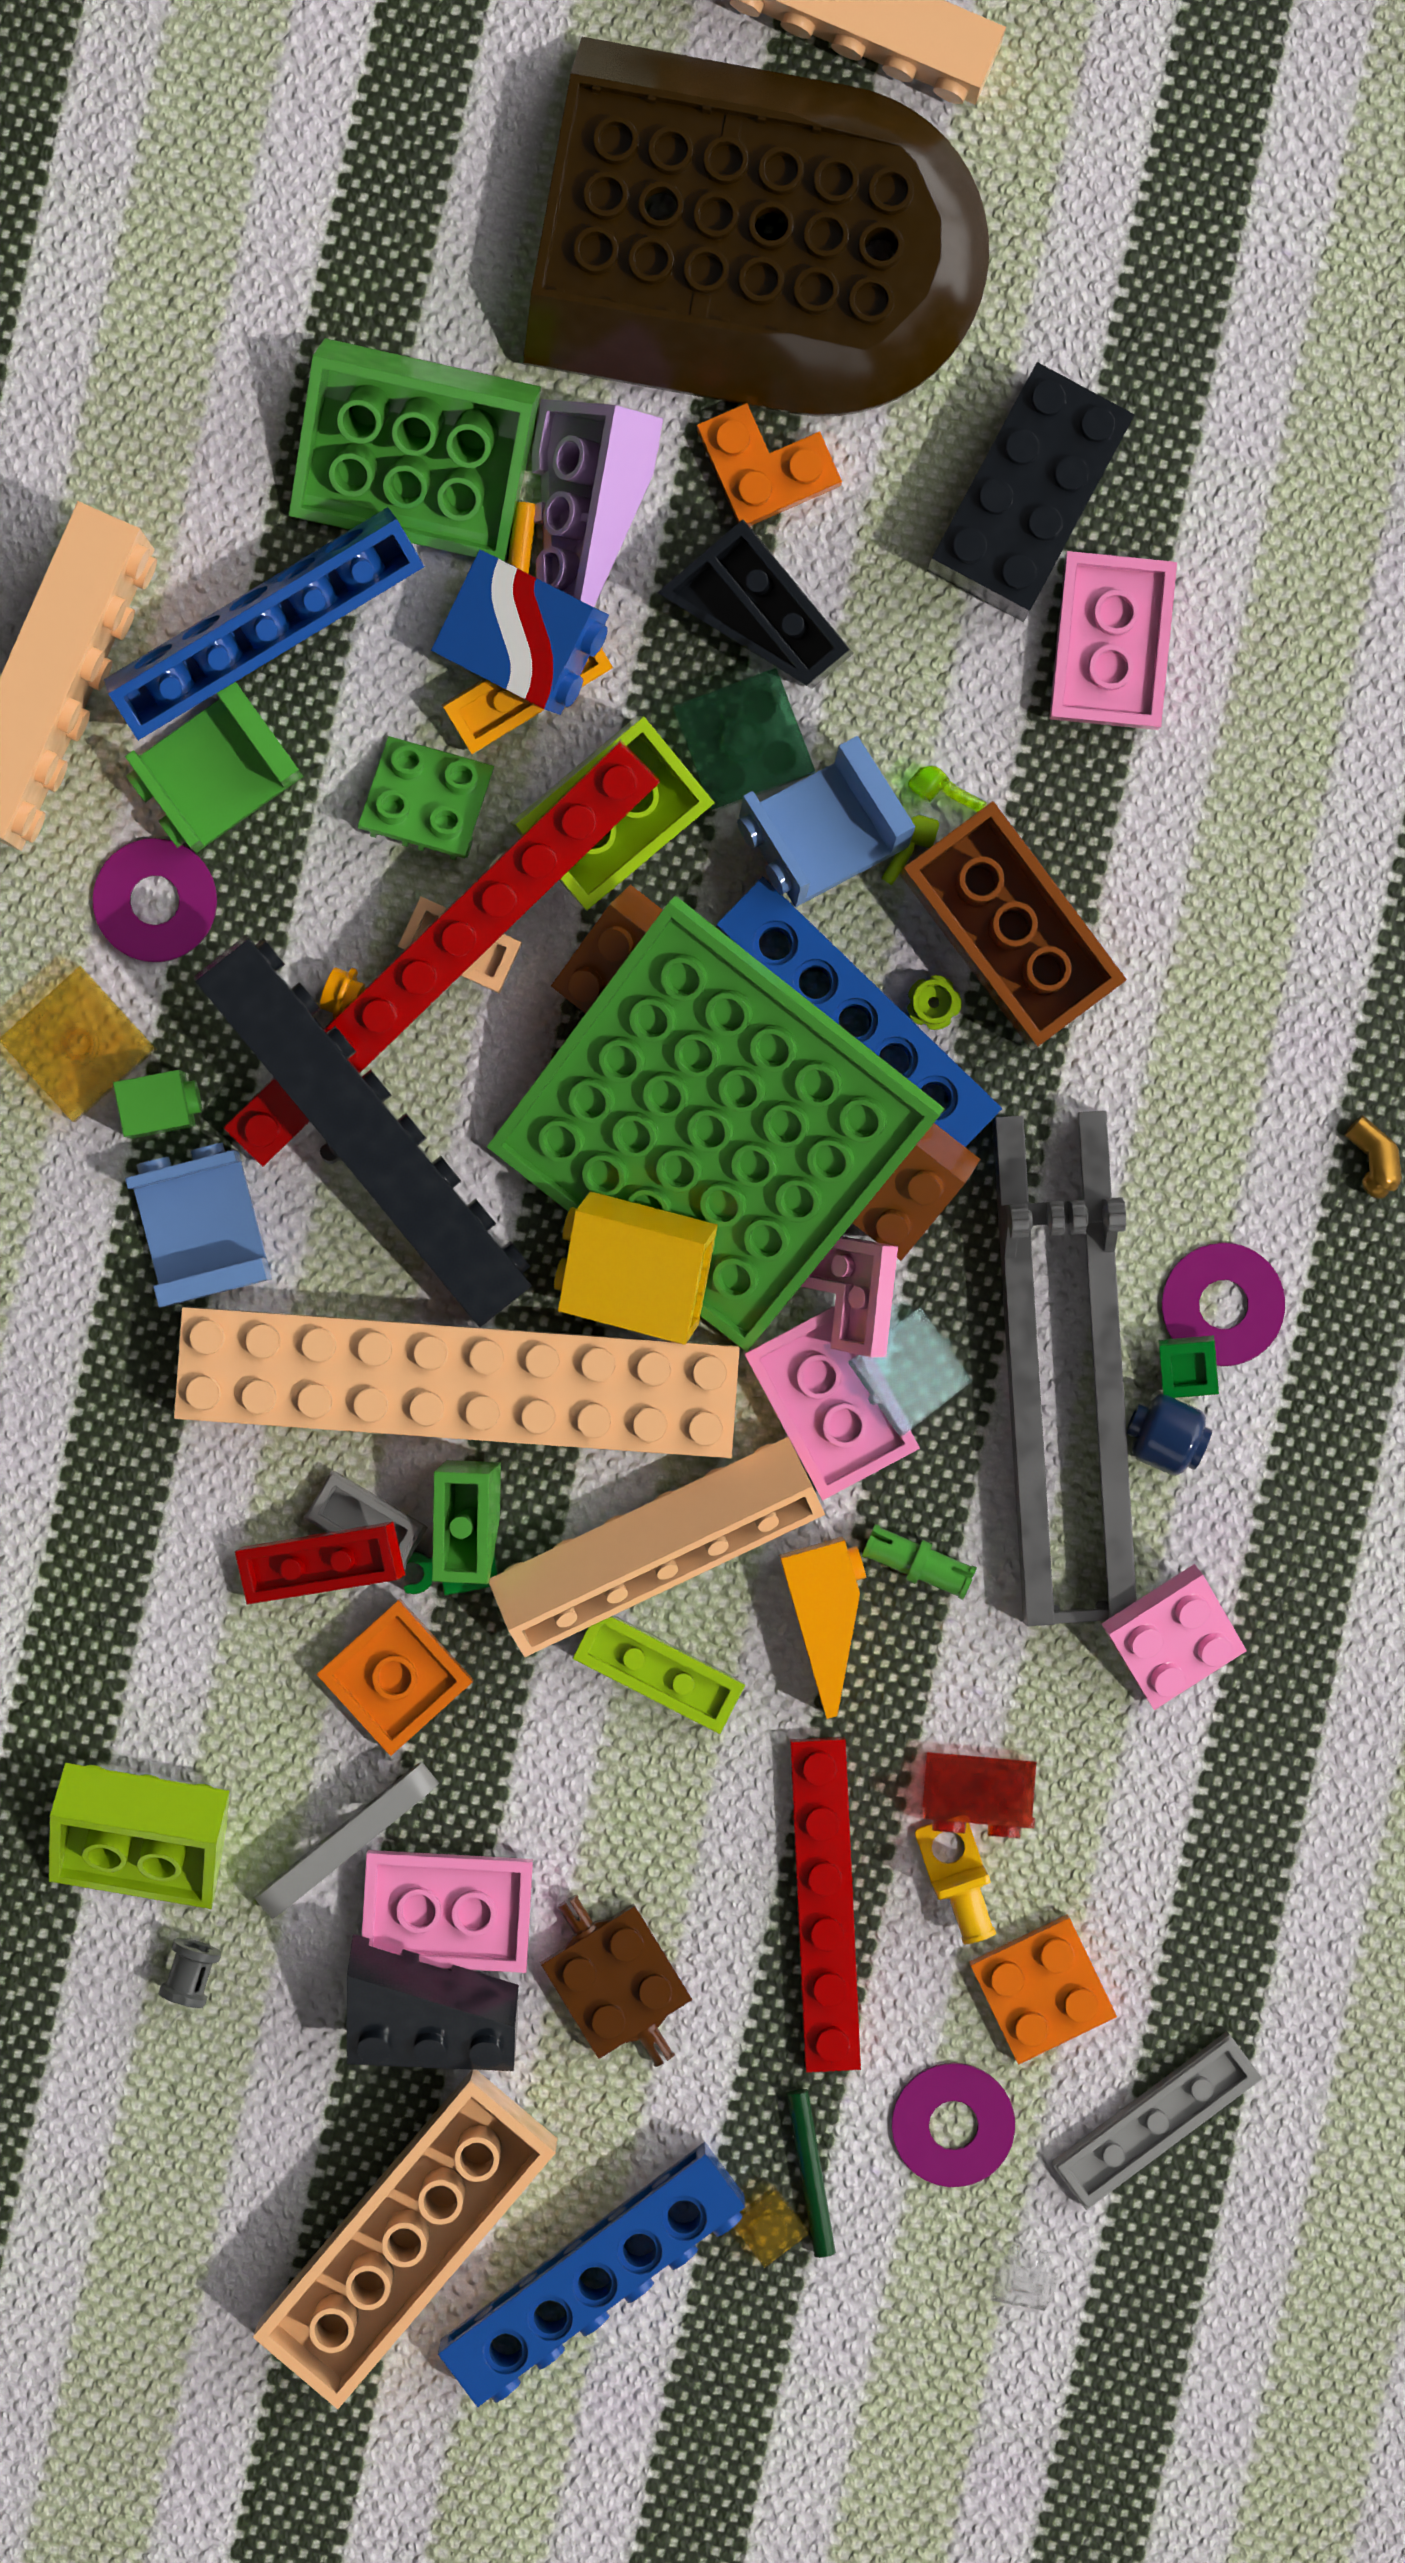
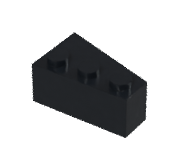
[657,520,854,689]
[347,1934,519,2071]

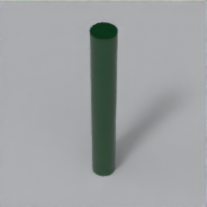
[786,2089,836,2258]

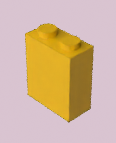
[554,1191,718,1345]

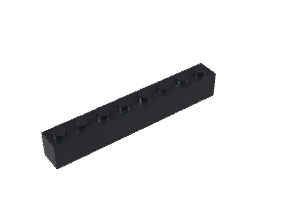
[194,934,532,1328]

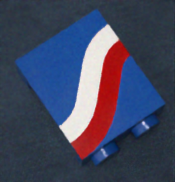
[431,549,609,715]

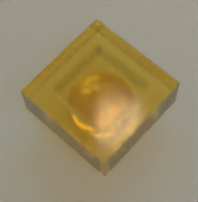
[734,2185,809,2268]

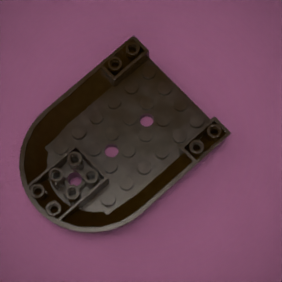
[523,37,989,417]

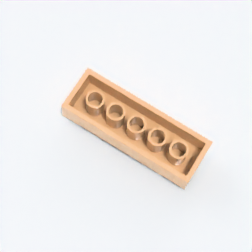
[0,501,157,851]
[253,2070,558,2409]

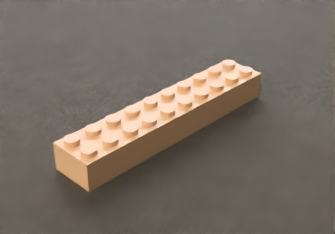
[174,1307,740,1458]

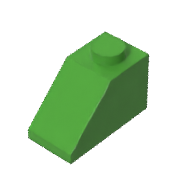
[432,1460,501,1584]

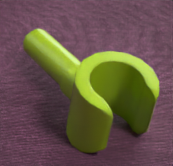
[881,815,940,885]

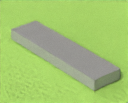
[1051,2031,1262,2210]

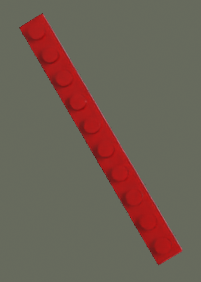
[224,739,660,1167]

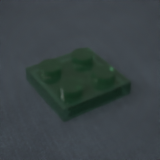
[673,668,815,812]

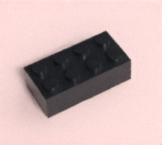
[927,362,1135,622]

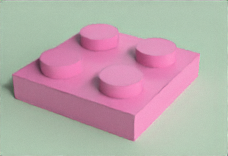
[1101,1564,1247,1710]

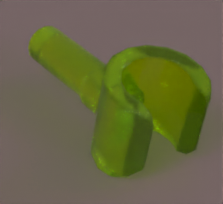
[908,766,987,812]

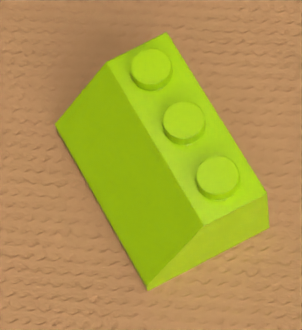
[510,716,715,911]
[49,1763,230,1909]

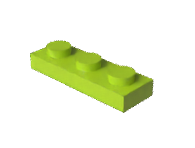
[572,1616,745,1734]

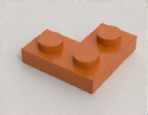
[696,403,842,526]

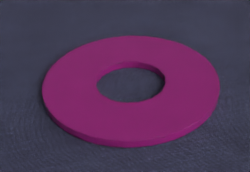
[93,838,217,962]
[1161,1243,1285,1366]
[892,2063,1015,2187]

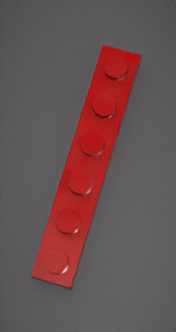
[790,1737,861,2073]

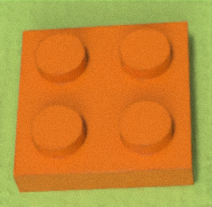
[316,1599,474,1756]
[969,1914,1117,2065]

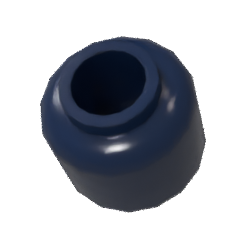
[1126,1394,1212,1476]

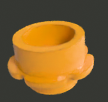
[320,967,365,1018]

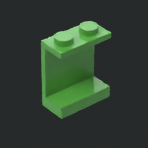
[125,682,304,853]

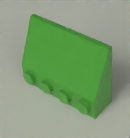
[289,338,541,561]

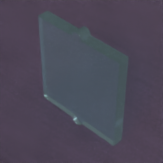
[848,1307,972,1437]

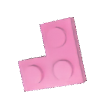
[801,1236,898,1357]

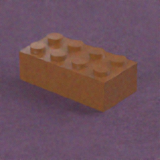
[900,801,1127,1051]

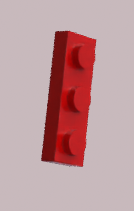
[235,1521,405,1605]

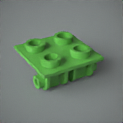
[358,736,494,861]

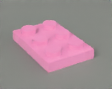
[1049,551,1177,730]
[744,1305,920,1501]
[362,1850,533,1973]

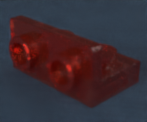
[920,1752,1037,1839]

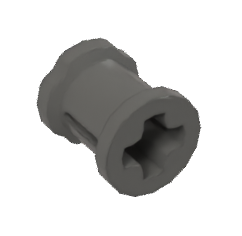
[158,1938,221,2008]

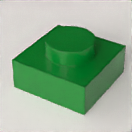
[1158,1335,1219,1398]

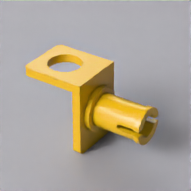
[915,1813,996,1945]

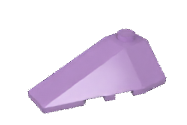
[532,399,663,607]

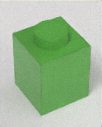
[113,1070,202,1139]

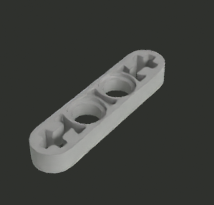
[254,1762,439,1919]

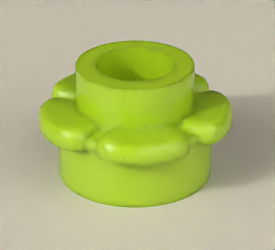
[907,975,961,1030]

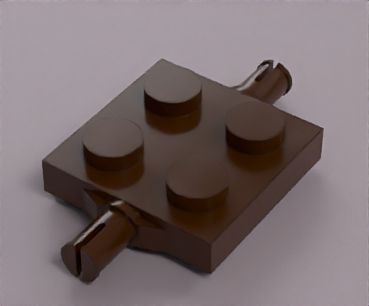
[540,1895,692,2067]

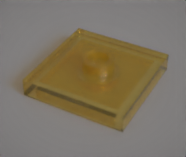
[0,966,157,1123]

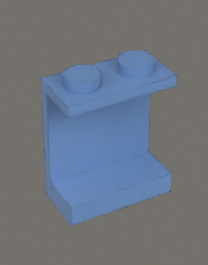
[737,736,915,908]
[125,1143,272,1307]

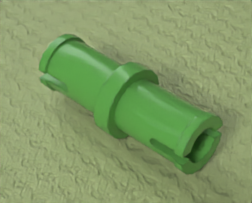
[861,1524,977,1600]

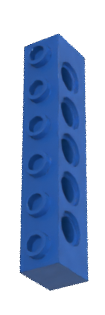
[104,507,425,741]
[716,876,1003,1147]
[438,2142,745,2407]

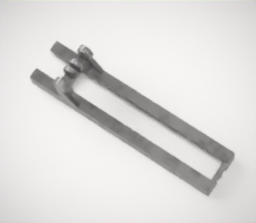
[992,1110,1137,1627]

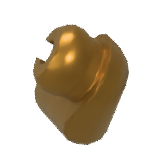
[1345,1115,1402,1199]

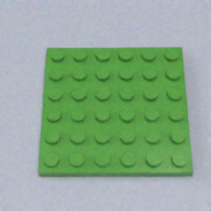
[487,895,945,1352]

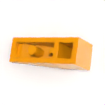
[779,1537,866,1719]

